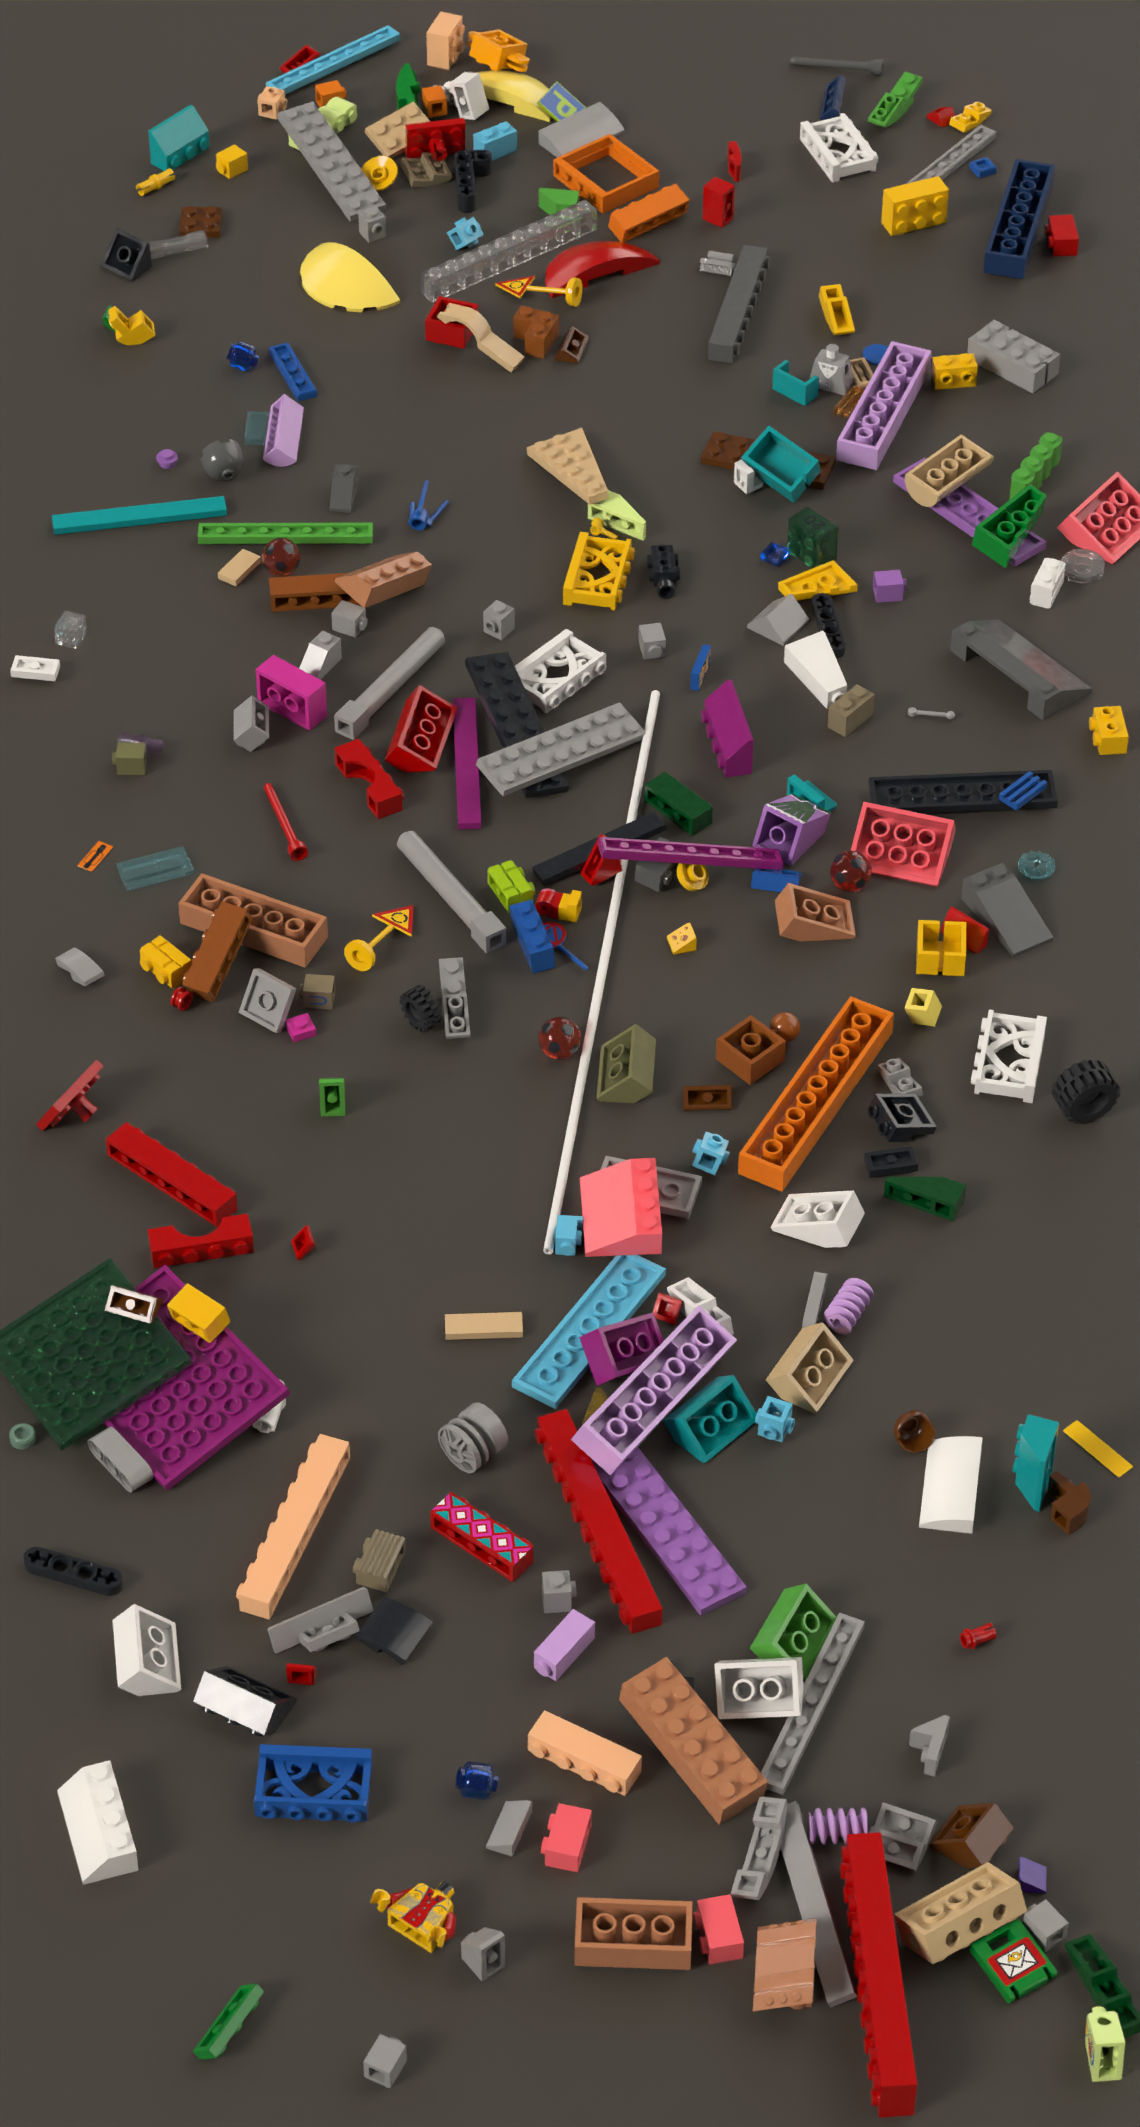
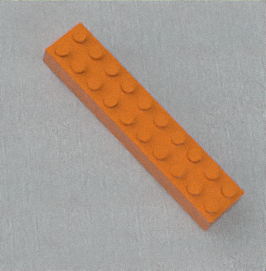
[738,996,894,1192]

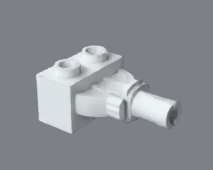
[434,72,489,120]

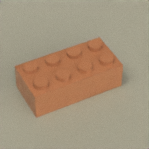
[575,1897,692,1970]

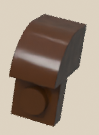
[1047,1471,1091,1535]

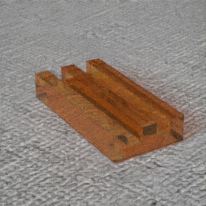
[833,386,865,420]

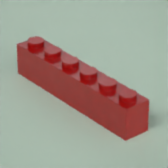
[106,1122,238,1227]

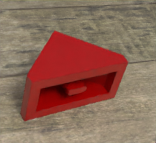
[580,834,623,886]

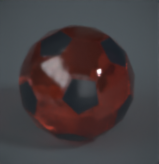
[262,537,301,577]
[830,851,872,892]
[538,1016,581,1060]

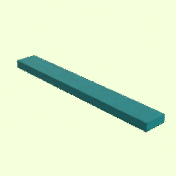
[52,496,227,535]

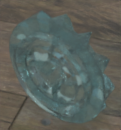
[1018,850,1056,879]

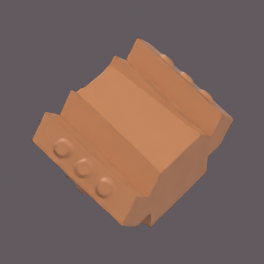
[753,1918,817,2011]

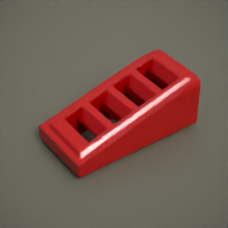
[279,44,321,73]

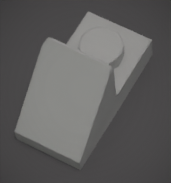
[909,1715,950,1777]

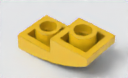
[949,102,992,133]

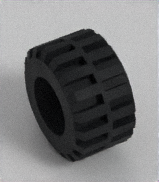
[1052,1059,1120,1124]

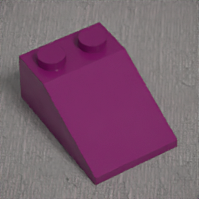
[579,1312,664,1386]

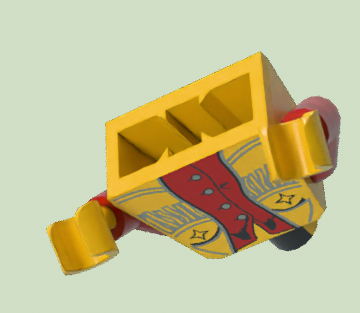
[370,1882,456,1953]

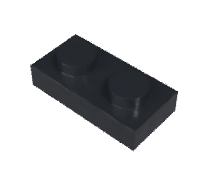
[864,1146,919,1178]

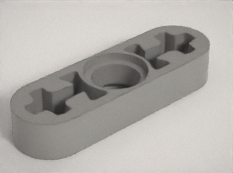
[802,1272,828,1328]

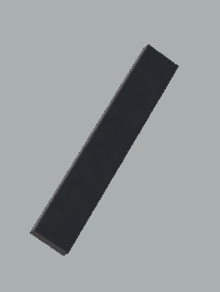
[532,811,666,886]

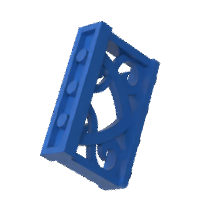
[254,1744,373,1822]

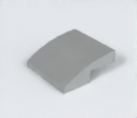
[869,1803,937,1871]

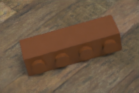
[269,573,360,612]
[182,901,253,1003]

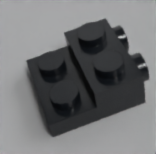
[867,1093,937,1142]

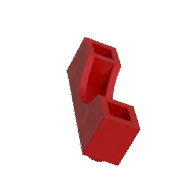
[335,739,404,819]
[147,1213,254,1268]

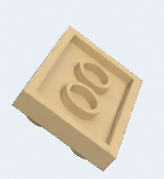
[365,102,430,159]

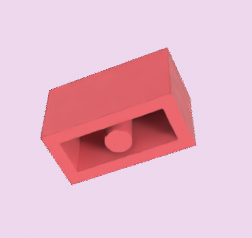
[541,1803,592,1872]
[692,1894,744,1965]

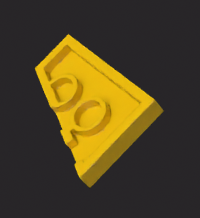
[778,560,858,601]

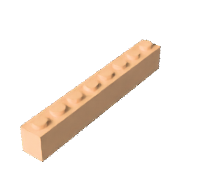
[236,1434,350,1620]

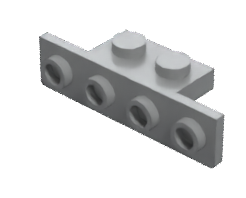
[268,1587,373,1654]

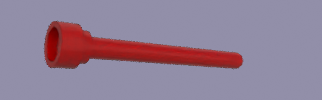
[264,783,308,861]

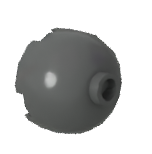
[200,439,244,481]

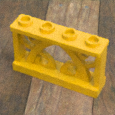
[563,532,635,611]

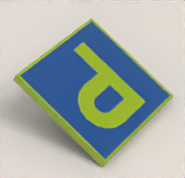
[537,81,586,122]

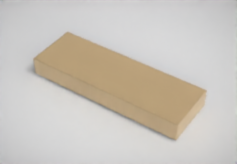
[445,1312,523,1340]

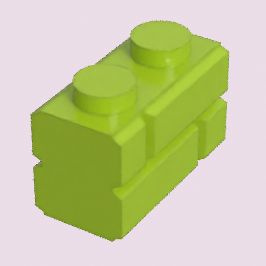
[487,860,536,914]

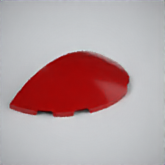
[545,241,660,298]

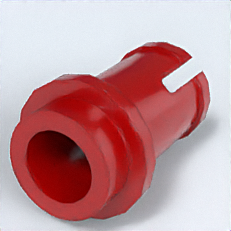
[960,1622,997,1650]

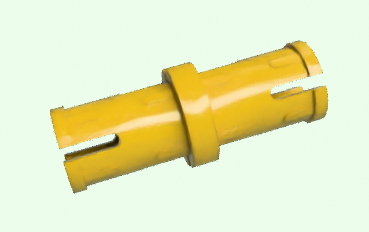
[136,168,175,196]

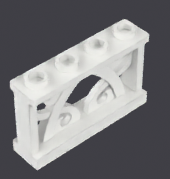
[800,113,878,183]
[515,629,606,713]
[971,1009,1047,1103]

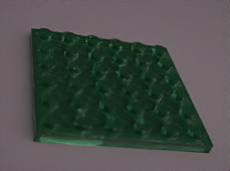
[0,1258,193,1451]

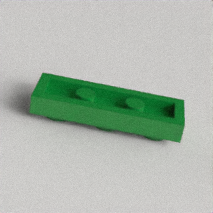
[193,1984,264,2060]

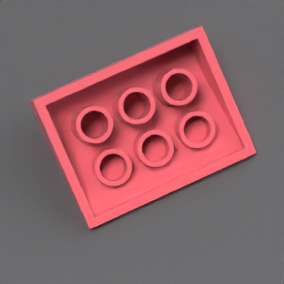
[1057,471,1140,565]
[846,802,956,887]
[580,1158,662,1257]

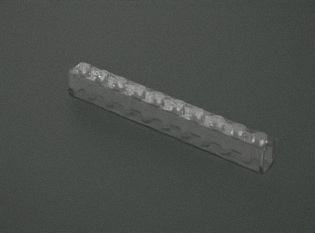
[421,200,597,303]

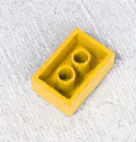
[881,176,949,236]

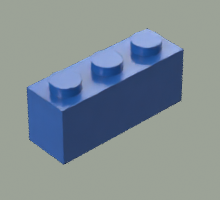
[509,899,555,974]

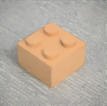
[427,12,465,70]

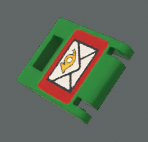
[969,1918,1057,2004]

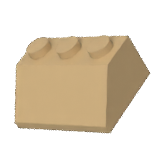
[766,1322,853,1413]

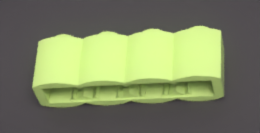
[288,97,357,150]

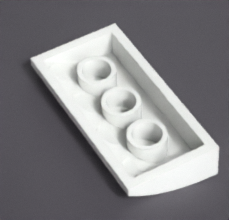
[919,1436,982,1534]

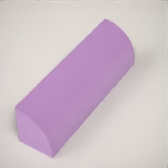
[263,394,304,467]

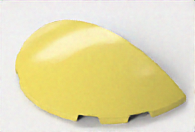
[476,70,553,122]
[300,242,400,312]

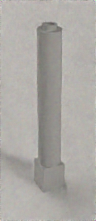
[334,627,445,740]
[397,831,506,954]

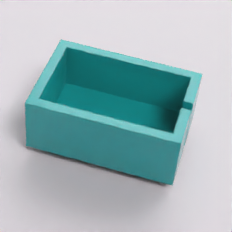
[742,426,821,503]

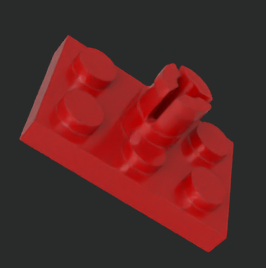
[405,118,466,161]
[36,1059,103,1131]

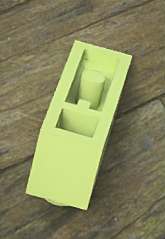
[588,490,646,540]

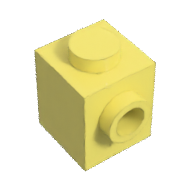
[905,988,942,1027]

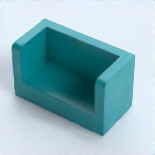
[772,360,819,406]

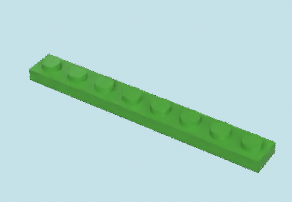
[198,523,373,544]

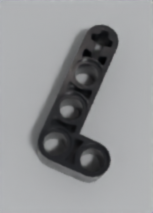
[454,150,492,213]

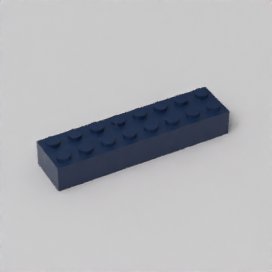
[983,159,1055,279]

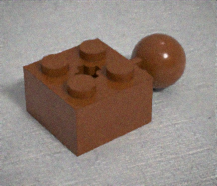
[716,1012,800,1085]

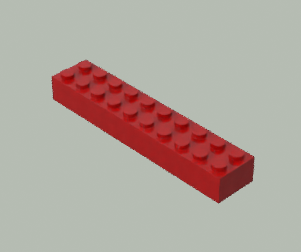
[840,1832,917,2118]

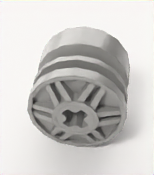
[438,1402,508,1473]

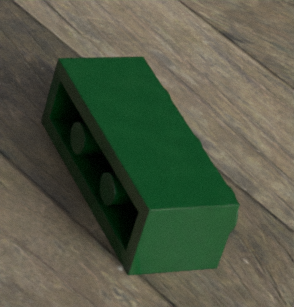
[645,772,713,836]

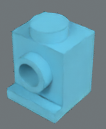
[555,1215,583,1256]

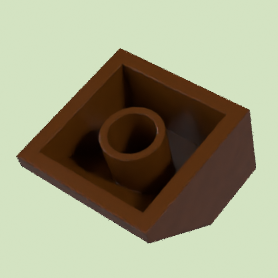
[929,1803,1013,1868]

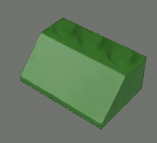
[750,1584,837,1681]

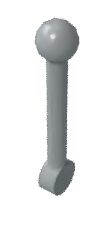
[908,707,955,720]

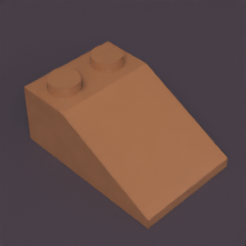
[775,883,856,942]

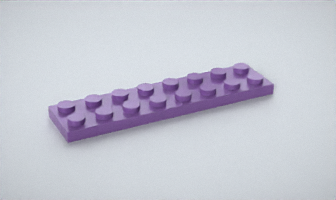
[893,458,1046,567]
[592,1447,747,1616]

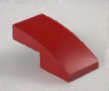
[727,141,742,182]

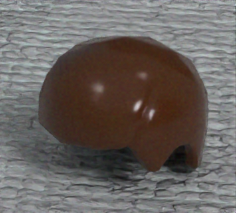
[893,1410,936,1454]

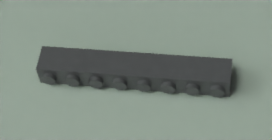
[708,245,770,363]

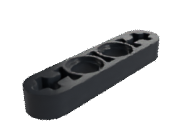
[812,593,846,658]
[23,1547,123,1596]

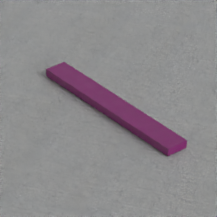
[453,698,481,829]
[597,837,784,870]

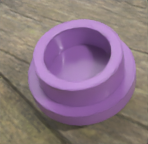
[156,449,178,469]

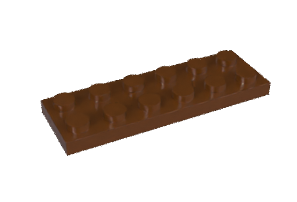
[701,431,836,490]

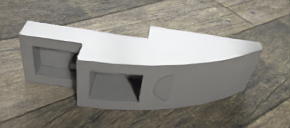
[439,957,470,1039]

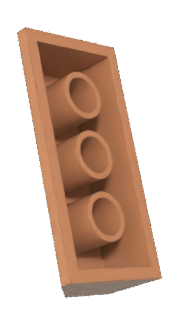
[334,552,432,608]

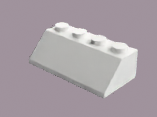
[57,1760,139,1885]

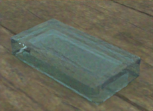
[244,411,269,445]

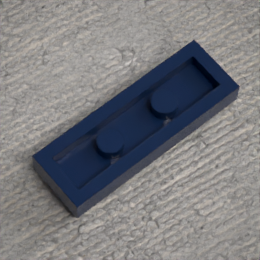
[820,74,846,120]

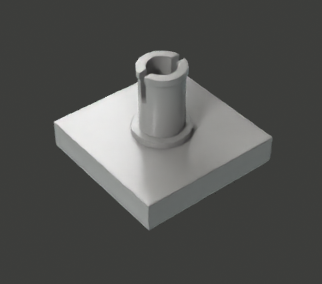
[238,968,297,1033]

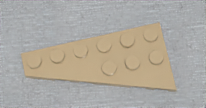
[526,428,609,505]

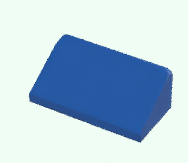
[751,868,802,892]

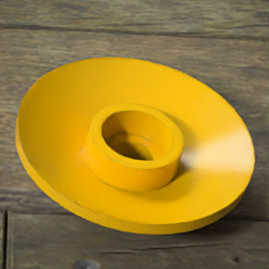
[361,156,398,191]

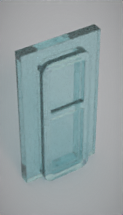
[116,846,195,891]

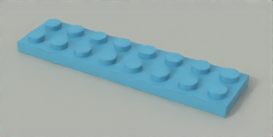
[512,1255,666,1409]

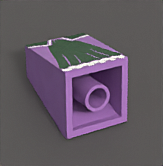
[752,794,831,866]

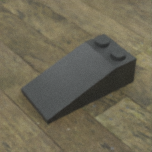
[961,863,1053,957]

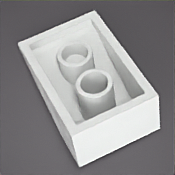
[771,1190,865,1248]

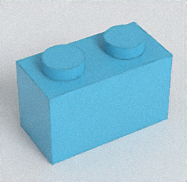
[473,122,517,161]

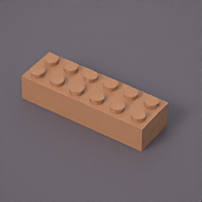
[178,873,328,968]
[619,1657,768,1825]

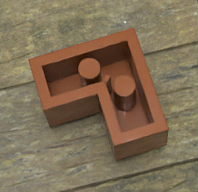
[513,306,560,359]

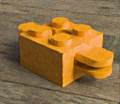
[466,29,530,72]

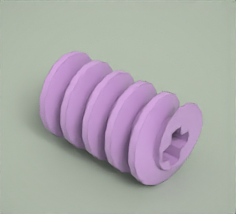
[824,1278,874,1335]
[809,1808,867,1844]

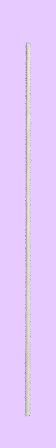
[543,690,660,1254]

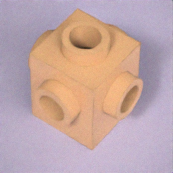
[257,86,287,120]

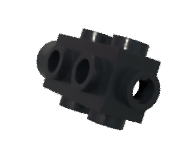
[647,544,680,599]

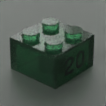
[787,507,839,568]

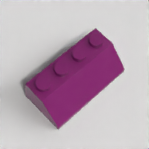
[701,679,754,778]

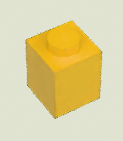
[216,144,248,179]

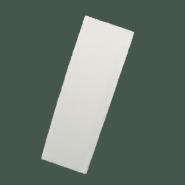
[667,1277,734,1335]

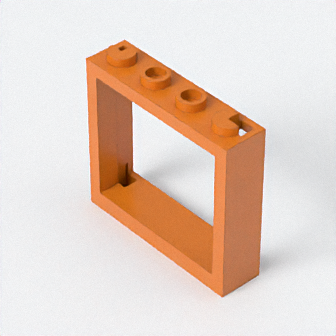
[553,134,660,214]

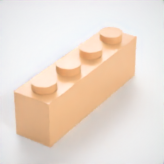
[528,1710,642,1796]

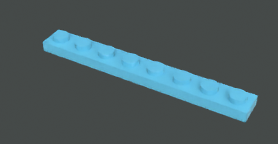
[266,25,400,94]

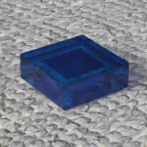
[760,542,790,567]

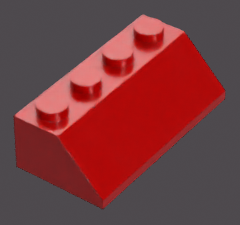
[384,685,458,772]

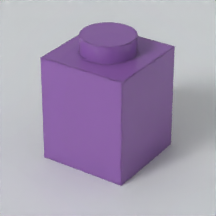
[873,570,907,603]

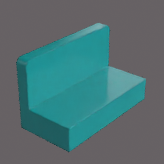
[787,774,837,812]

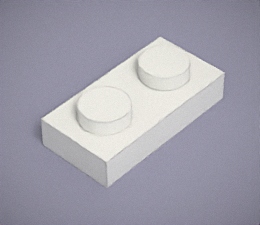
[11,655,60,681]

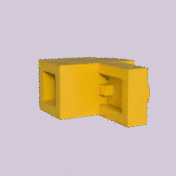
[109,306,155,345]

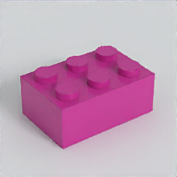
[256,655,327,731]

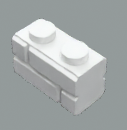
[1030,558,1066,609]

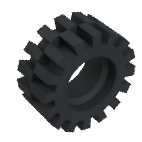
[399,985,442,1032]

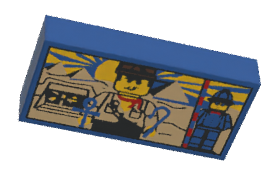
[690,644,711,691]

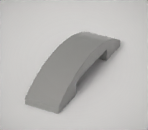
[731,1797,787,1900]

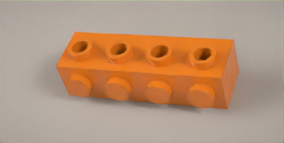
[608,184,690,242]

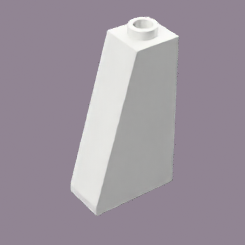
[784,631,847,709]

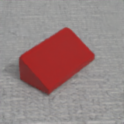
[940,906,989,954]

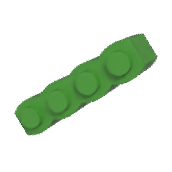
[1009,432,1062,499]

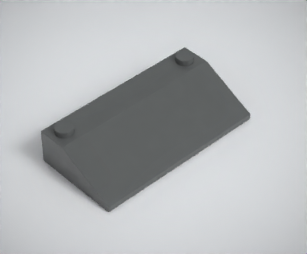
[950,619,1092,720]

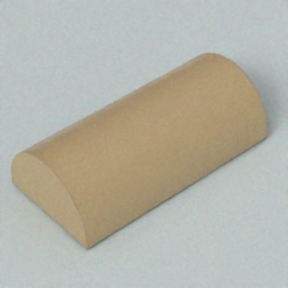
[905,435,994,507]

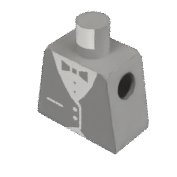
[809,344,853,396]

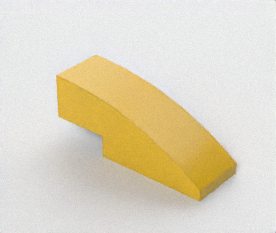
[819,284,855,335]

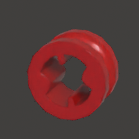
[170,987,193,1011]

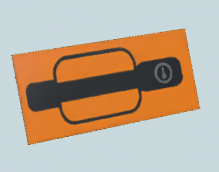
[77,841,114,872]

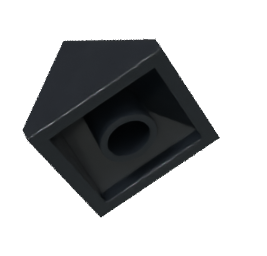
[100,228,152,281]

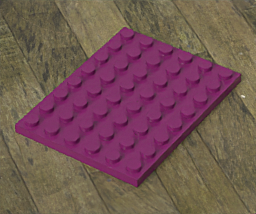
[43,1265,290,1491]

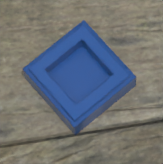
[969,157,997,179]

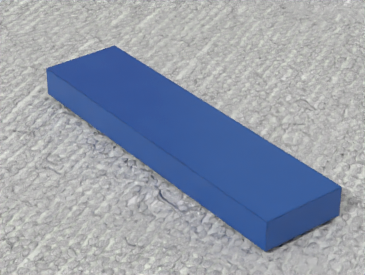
[269,343,317,402]

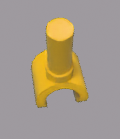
[590,518,618,540]

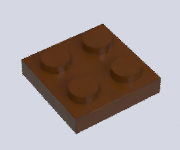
[179,206,222,238]

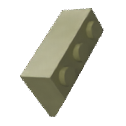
[596,1024,656,1103]

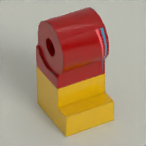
[535,888,582,923]

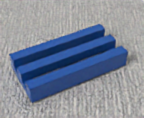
[999,771,1047,811]

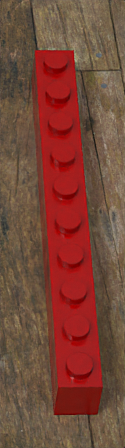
[534,1409,663,1634]

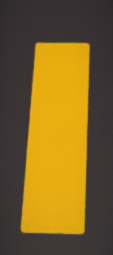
[1063,1420,1133,1477]

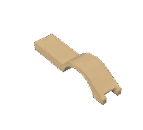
[437,303,525,373]

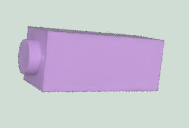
[534,1609,595,1681]

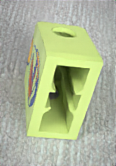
[1085,2006,1125,2082]

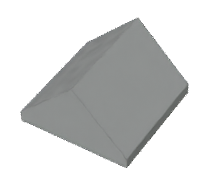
[747,593,809,646]

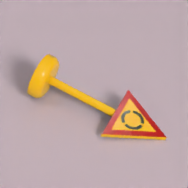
[495,275,582,307]
[344,905,414,971]

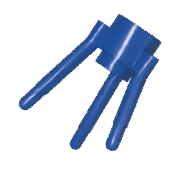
[408,480,449,531]

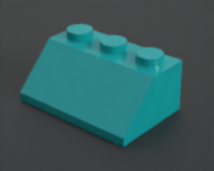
[148,105,210,171]
[663,1375,756,1463]
[1012,1414,1059,1512]

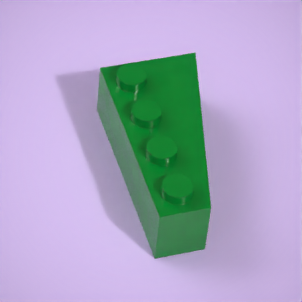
[972,484,1047,568]

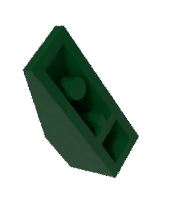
[884,1177,966,1222]

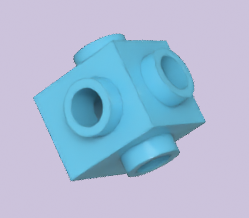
[447,217,484,250]
[692,1131,730,1175]
[755,1396,795,1442]

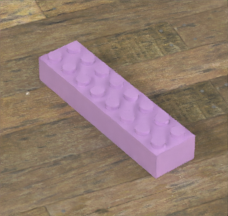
[836,341,931,470]
[571,1305,737,1475]

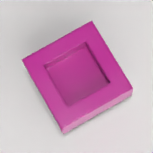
[285,1013,316,1042]

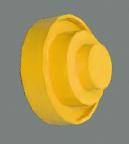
[677,863,709,892]

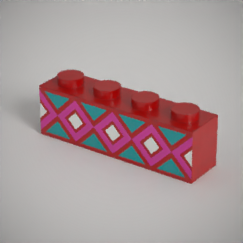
[430,1492,534,1582]

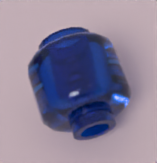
[227,341,259,372]
[455,1761,498,1800]

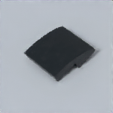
[355,1597,433,1665]

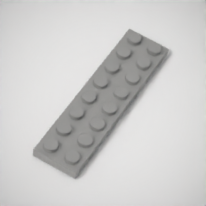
[277,102,386,222]
[476,702,646,796]

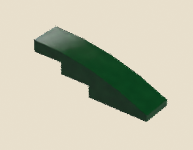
[1065,1934,1140,2038]

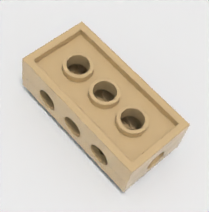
[894,1862,1027,1964]

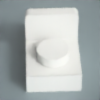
[734,460,763,494]

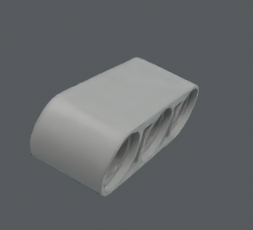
[88,1426,154,1493]

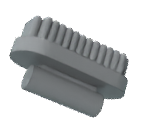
[700,251,737,276]

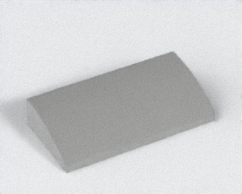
[538,102,625,157]

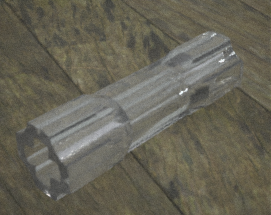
[148,230,208,260]

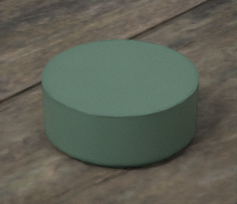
[9,1423,36,1450]

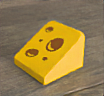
[667,923,697,955]

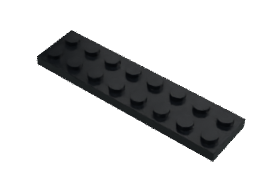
[465,652,570,798]
[868,770,1058,814]

